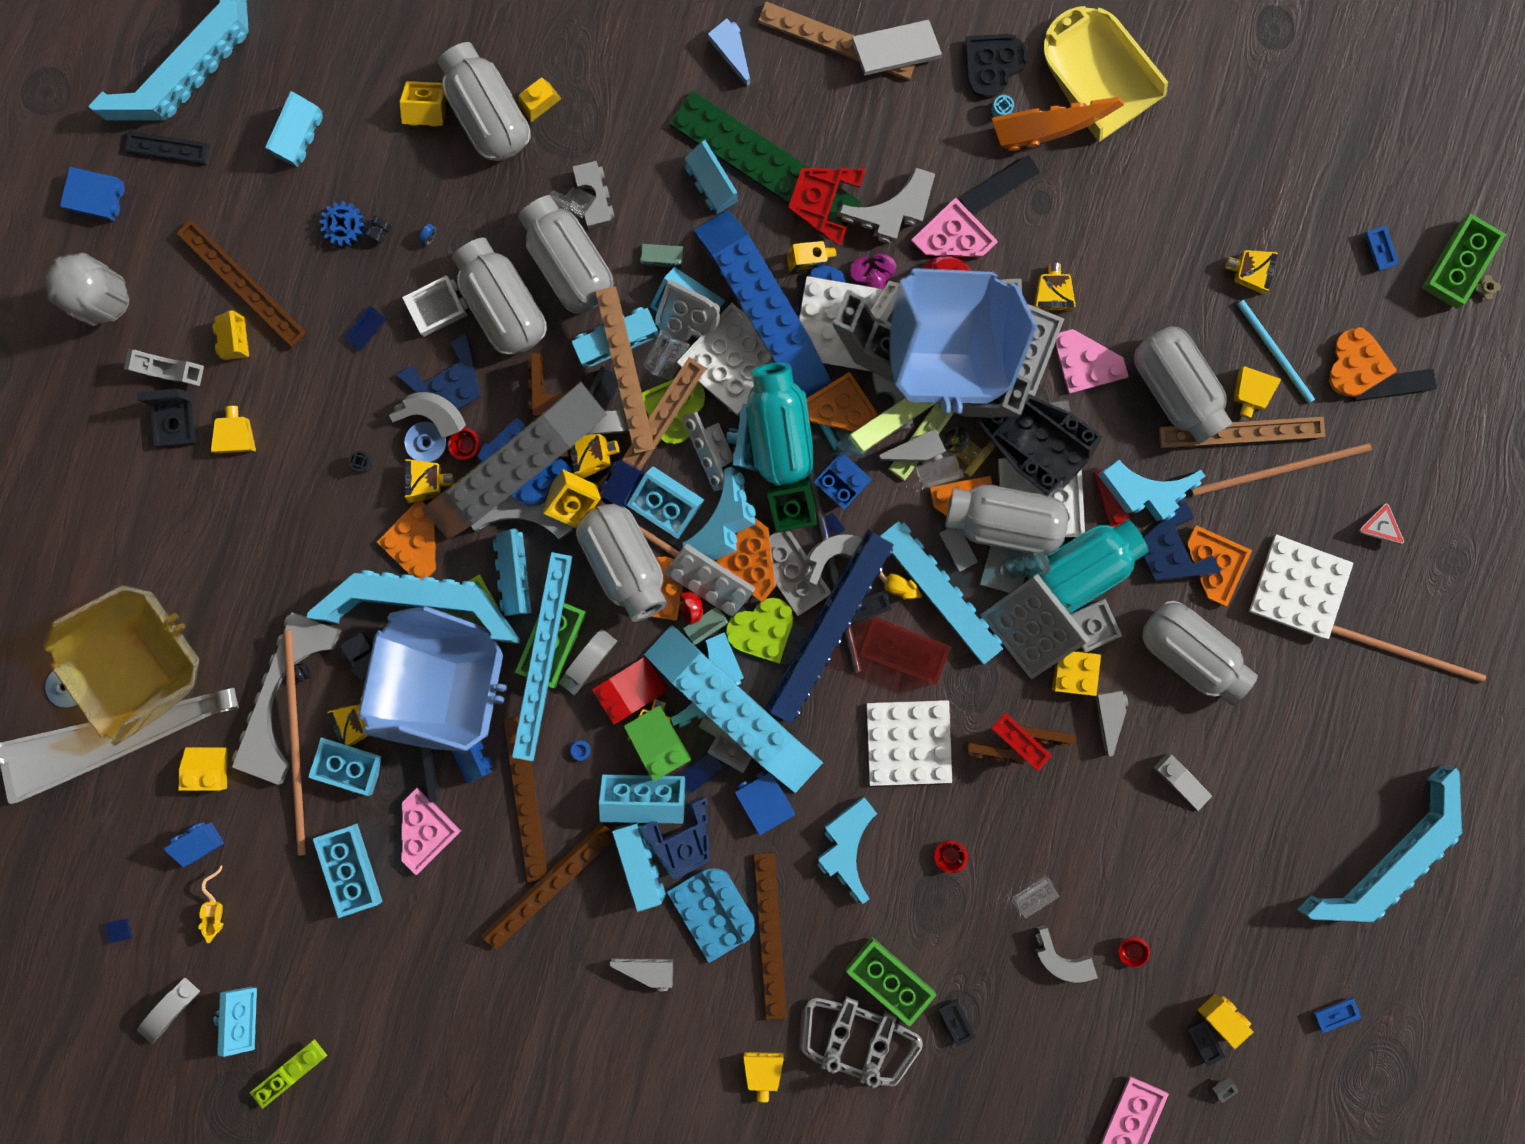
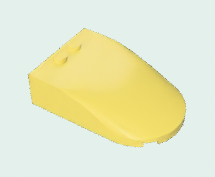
[1044,6,1168,142]

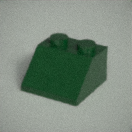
[767,479,817,532]

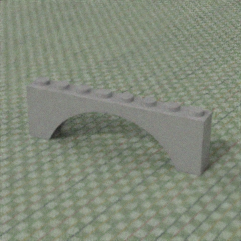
[232,613,342,785]

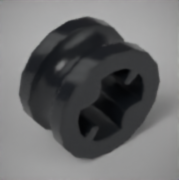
[294,661,312,682]

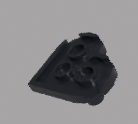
[965,34,1028,98]

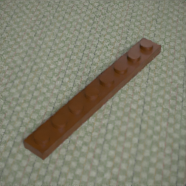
[177,219,308,348]
[503,716,548,882]
[482,822,615,950]
[754,852,787,1020]

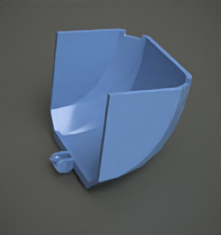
[890,269,1037,414]
[358,606,506,751]

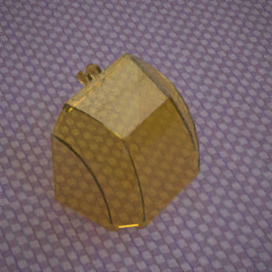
[43,585,200,746]

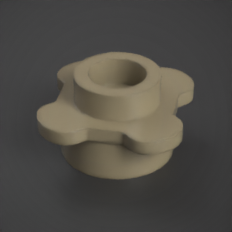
[1476,275,1501,300]

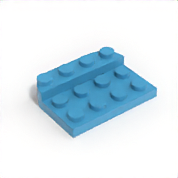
[667,867,755,963]

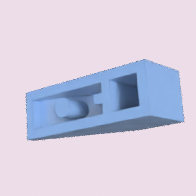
[708,19,750,86]

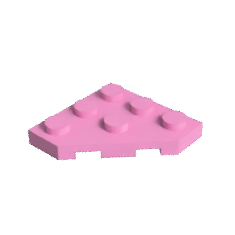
[911,198,998,257]
[1055,329,1129,394]
[402,787,461,875]

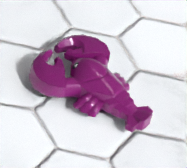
[849,254,896,289]

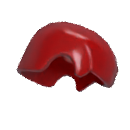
[1118,936,1150,968]

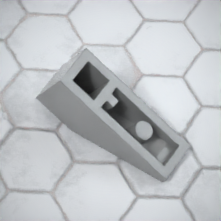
[879,429,946,463]
[1095,691,1128,756]
[1153,754,1212,811]
[610,959,673,991]

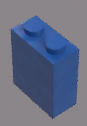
[60,167,125,221]
[735,770,795,835]

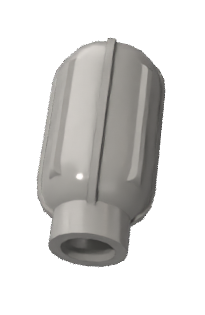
[438,42,531,161]
[518,195,613,314]
[452,237,547,355]
[45,253,129,326]
[1134,326,1233,445]
[945,485,1068,556]
[576,504,667,622]
[1143,601,1258,705]

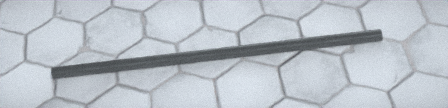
[807,468,862,673]

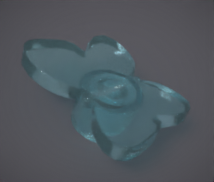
[835,429,865,457]

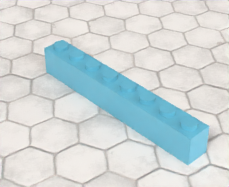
[881,521,1003,664]

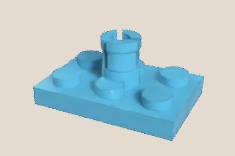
[727,404,759,472]
[213,987,257,1057]

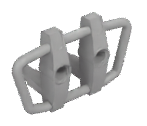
[801,996,923,1088]

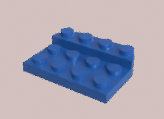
[478,418,574,506]

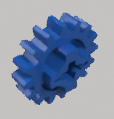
[319,201,365,247]

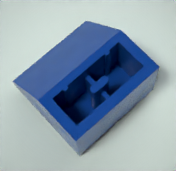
[814,452,872,510]
[451,740,493,784]
[164,822,225,867]

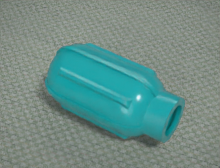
[746,363,814,485]
[1029,519,1149,613]

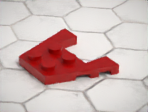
[788,168,866,246]

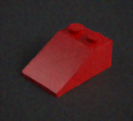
[593,656,668,725]

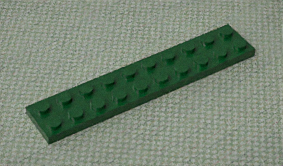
[670,90,861,227]

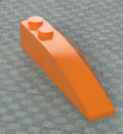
[992,97,1124,151]

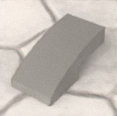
[939,528,977,572]

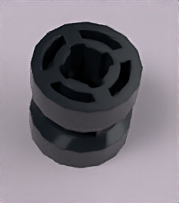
[364,216,392,244]
[349,451,373,473]

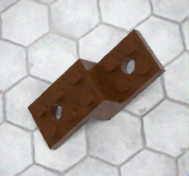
[528,353,571,460]
[964,725,1077,765]

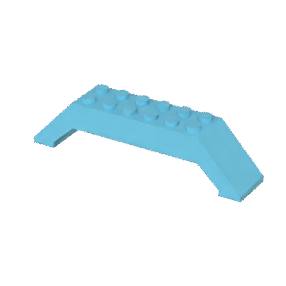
[89,0,249,120]
[307,570,520,644]
[644,625,823,793]
[1297,765,1462,922]

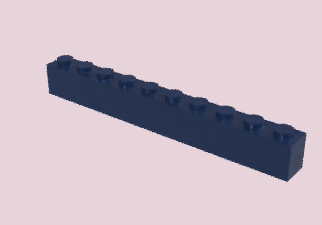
[766,529,894,723]

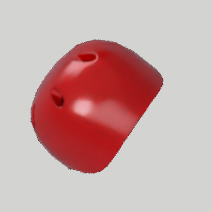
[448,428,481,461]
[679,592,703,625]
[934,840,968,873]

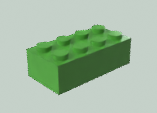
[1421,214,1506,309]
[515,602,587,688]
[845,937,936,1027]

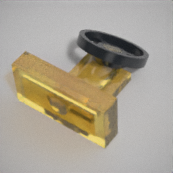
[941,426,996,479]

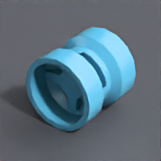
[991,95,1014,117]

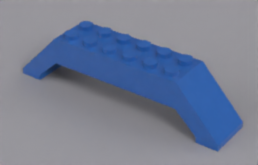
[694,210,832,399]

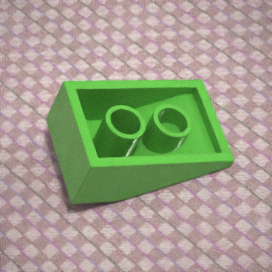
[624,705,691,781]

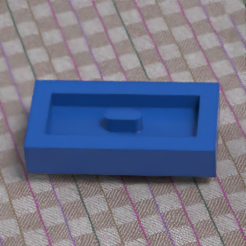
[1364,225,1399,271]
[1313,997,1361,1033]

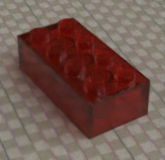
[858,616,951,685]

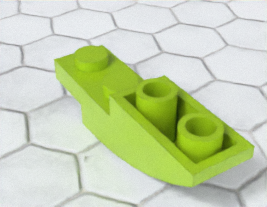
[250,1039,327,1109]

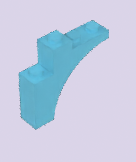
[1097,460,1205,521]
[683,467,756,561]
[671,633,744,727]
[817,796,877,904]

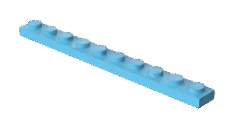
[512,552,573,761]

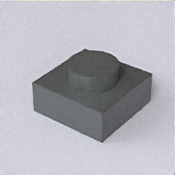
[1212,1077,1239,1103]

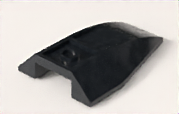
[973,395,1103,496]

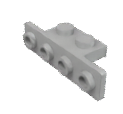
[682,412,734,491]
[699,715,754,773]

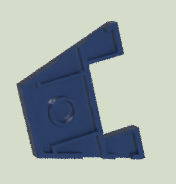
[397,334,481,410]
[1143,501,1221,581]
[638,797,710,879]

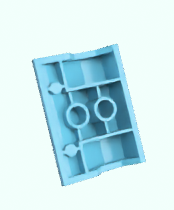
[493,529,531,616]

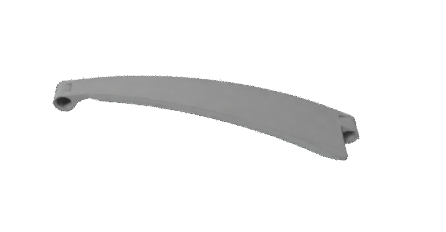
[0,688,239,804]

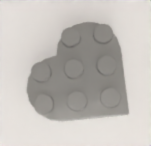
[655,280,720,344]

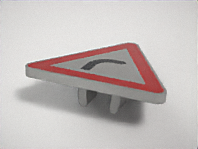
[1359,504,1404,545]

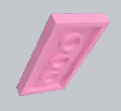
[1100,1076,1169,1144]

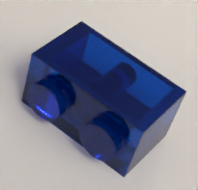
[600,459,644,507]

